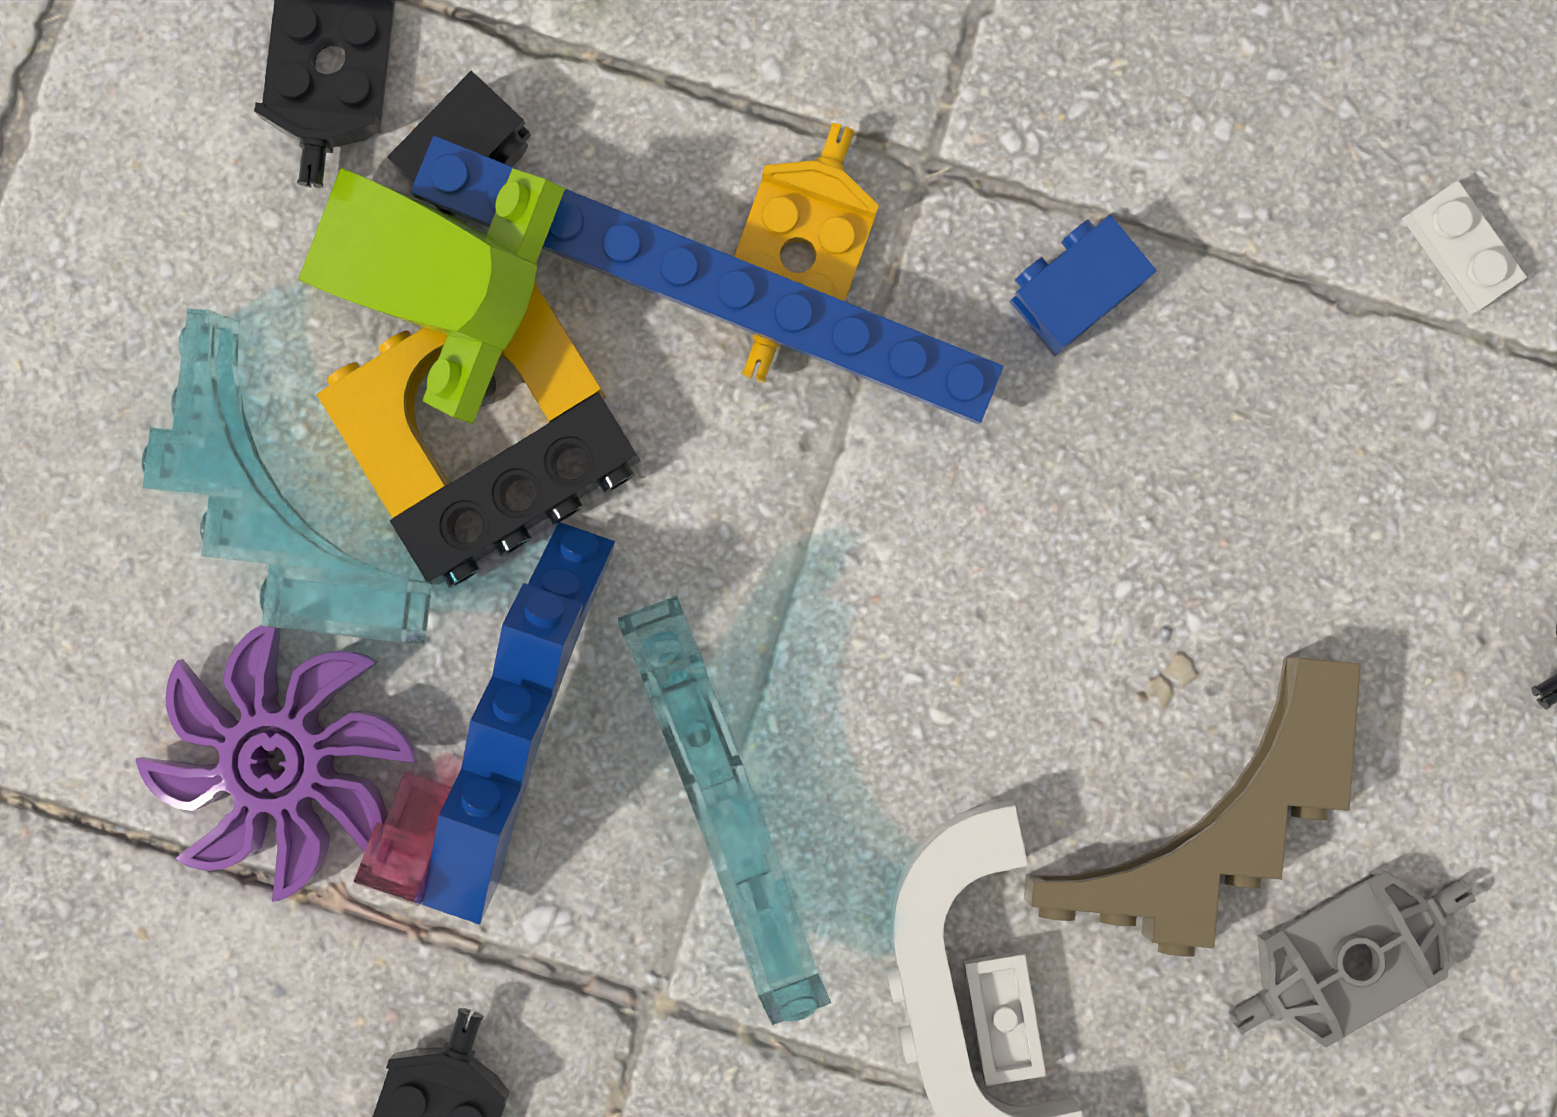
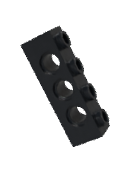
[389,393,641,588]

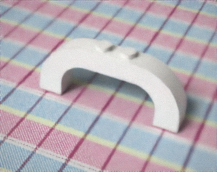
[885,800,1083,1117]

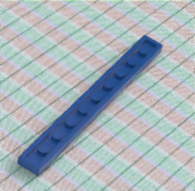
[410,135,1004,425]

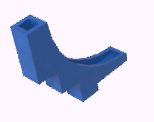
[422,522,615,925]

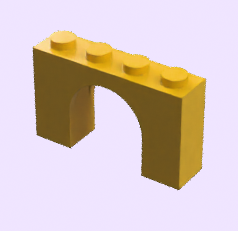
[316,283,606,518]

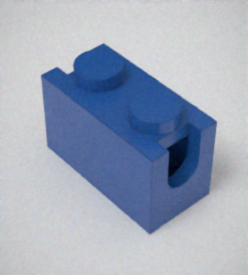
[1010,215,1157,356]

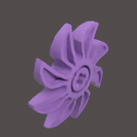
[136,620,418,902]

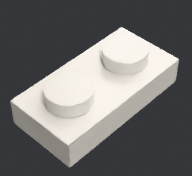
[1402,180,1527,315]
[963,951,1046,1086]

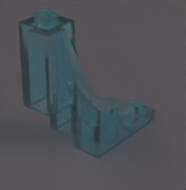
[617,596,831,1025]

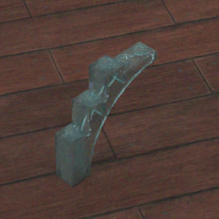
[142,308,432,644]

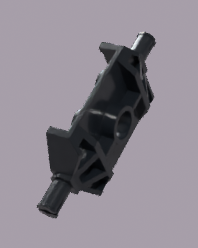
[254,0,395,188]
[373,1008,510,1117]

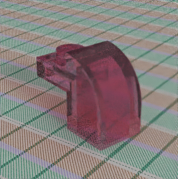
[353,771,452,906]

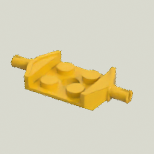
[734,123,879,383]

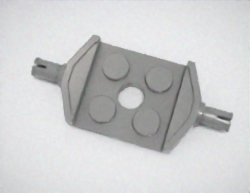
[1228,868,1476,1047]

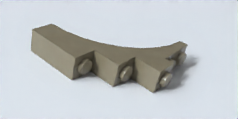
[1024,657,1361,957]

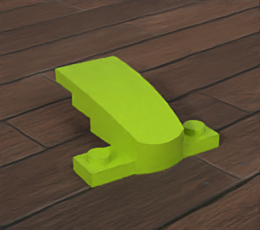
[298,168,565,424]

